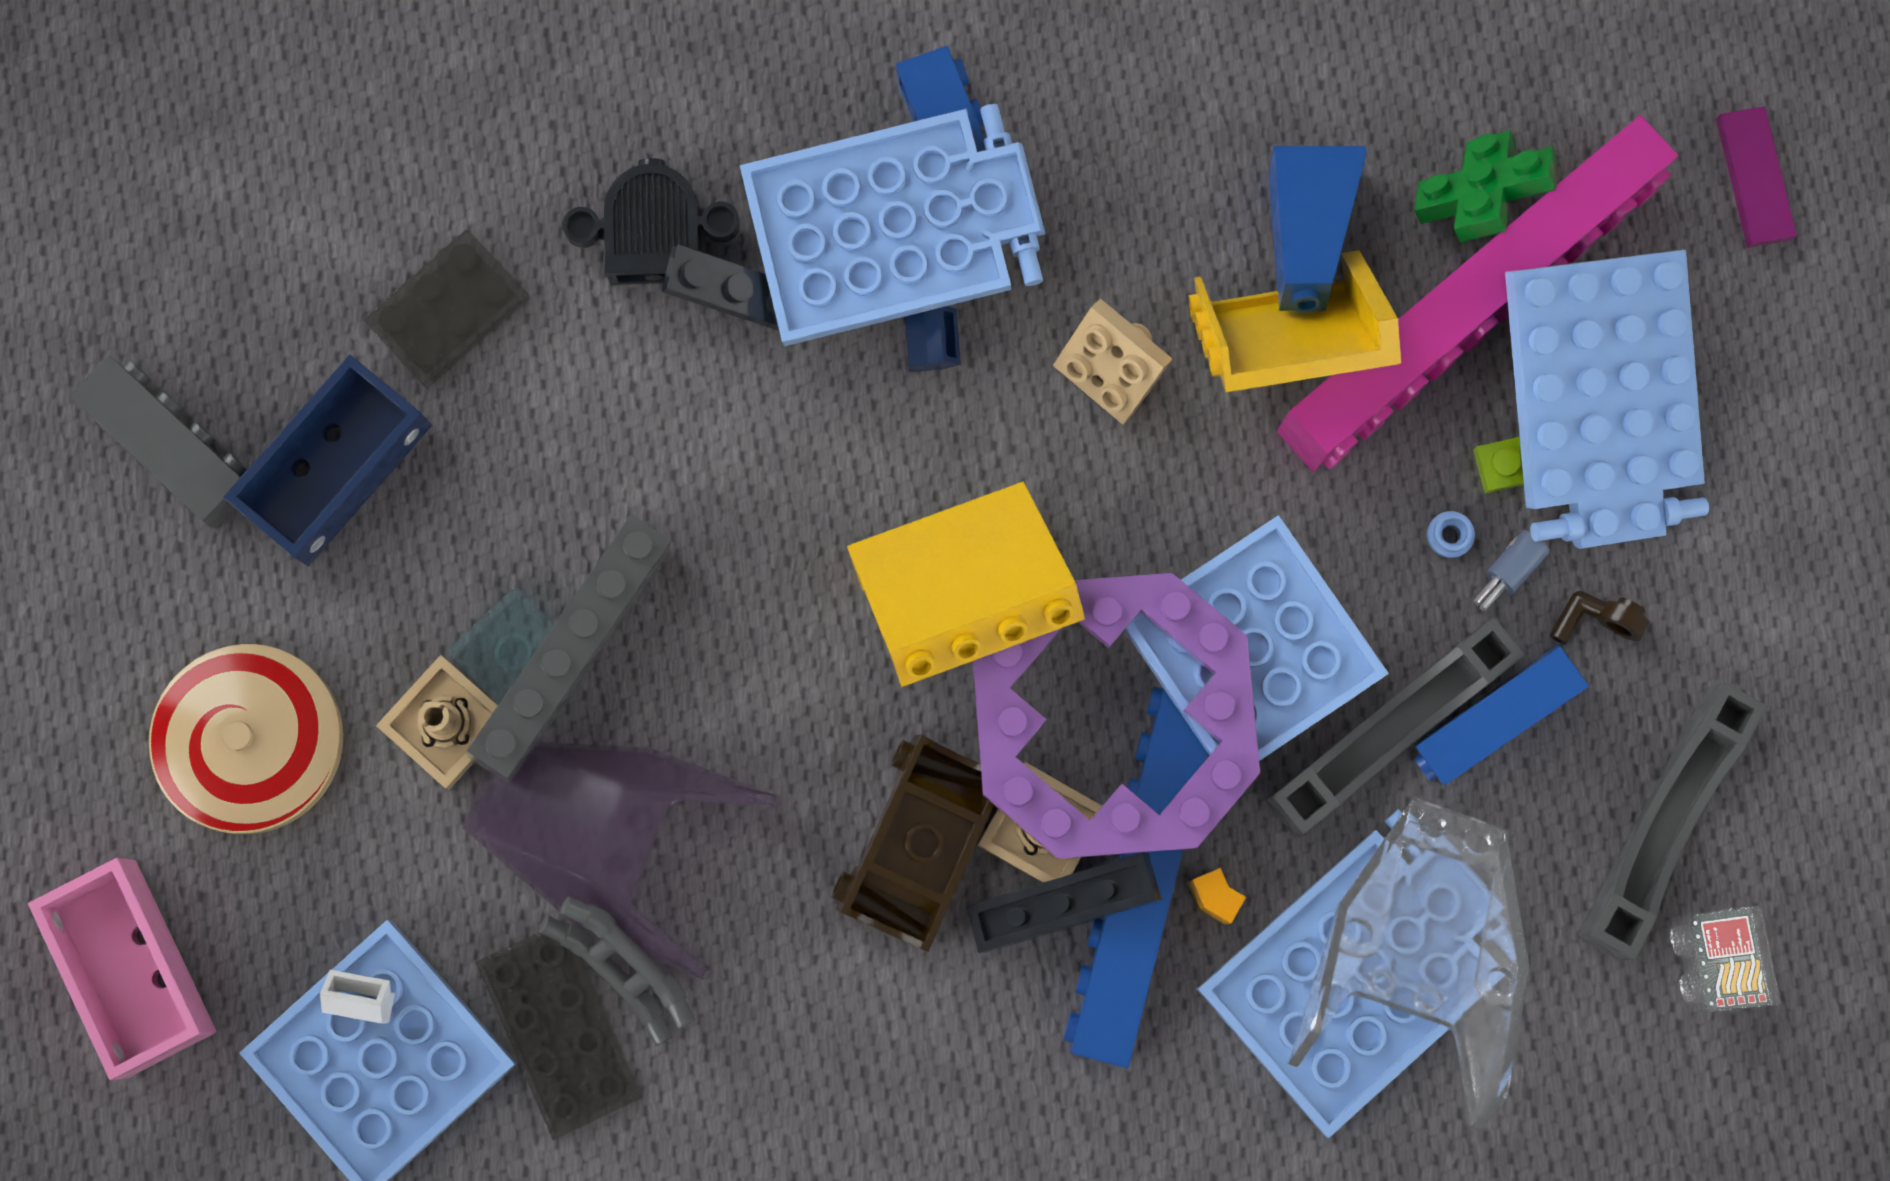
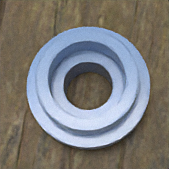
[1427,511,1475,558]

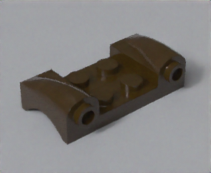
[831,734,994,952]

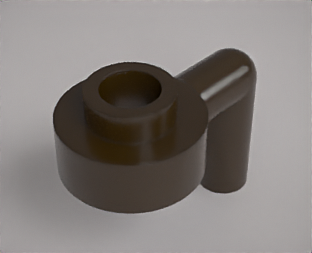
[1549,591,1650,645]

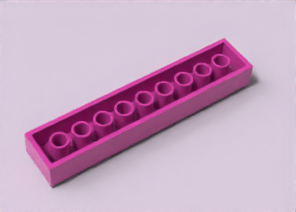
[1276,114,1679,473]

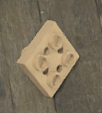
[1053,299,1172,424]
[376,655,498,790]
[978,762,1102,883]

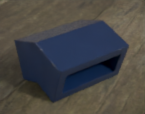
[905,306,961,372]

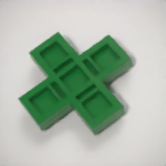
[1414,130,1558,243]

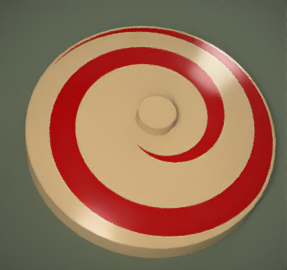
[149,644,343,834]

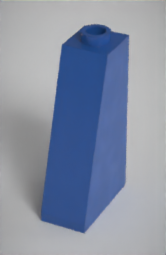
[1268,146,1367,313]
[1414,644,1589,786]

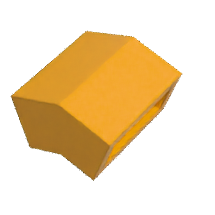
[1187,868,1246,925]

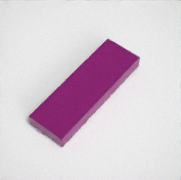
[1716,106,1797,248]

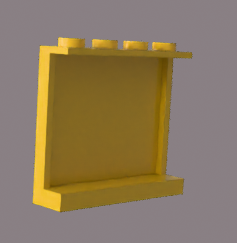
[1188,250,1401,392]
[847,481,1085,687]

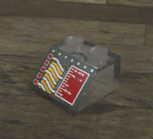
[1670,905,1781,1013]

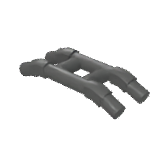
[539,896,695,1046]

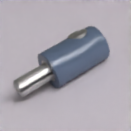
[1473,530,1550,611]

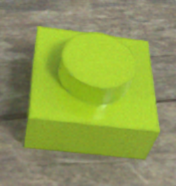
[1473,437,1524,494]

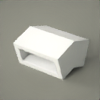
[320,970,395,1024]

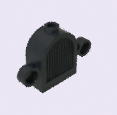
[562,158,740,285]

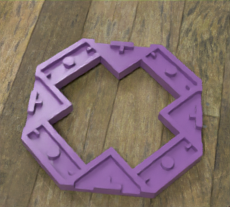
[972,573,1260,859]

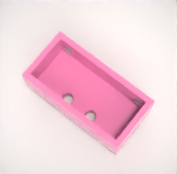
[27,857,217,1080]

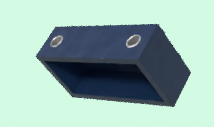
[223,354,432,567]

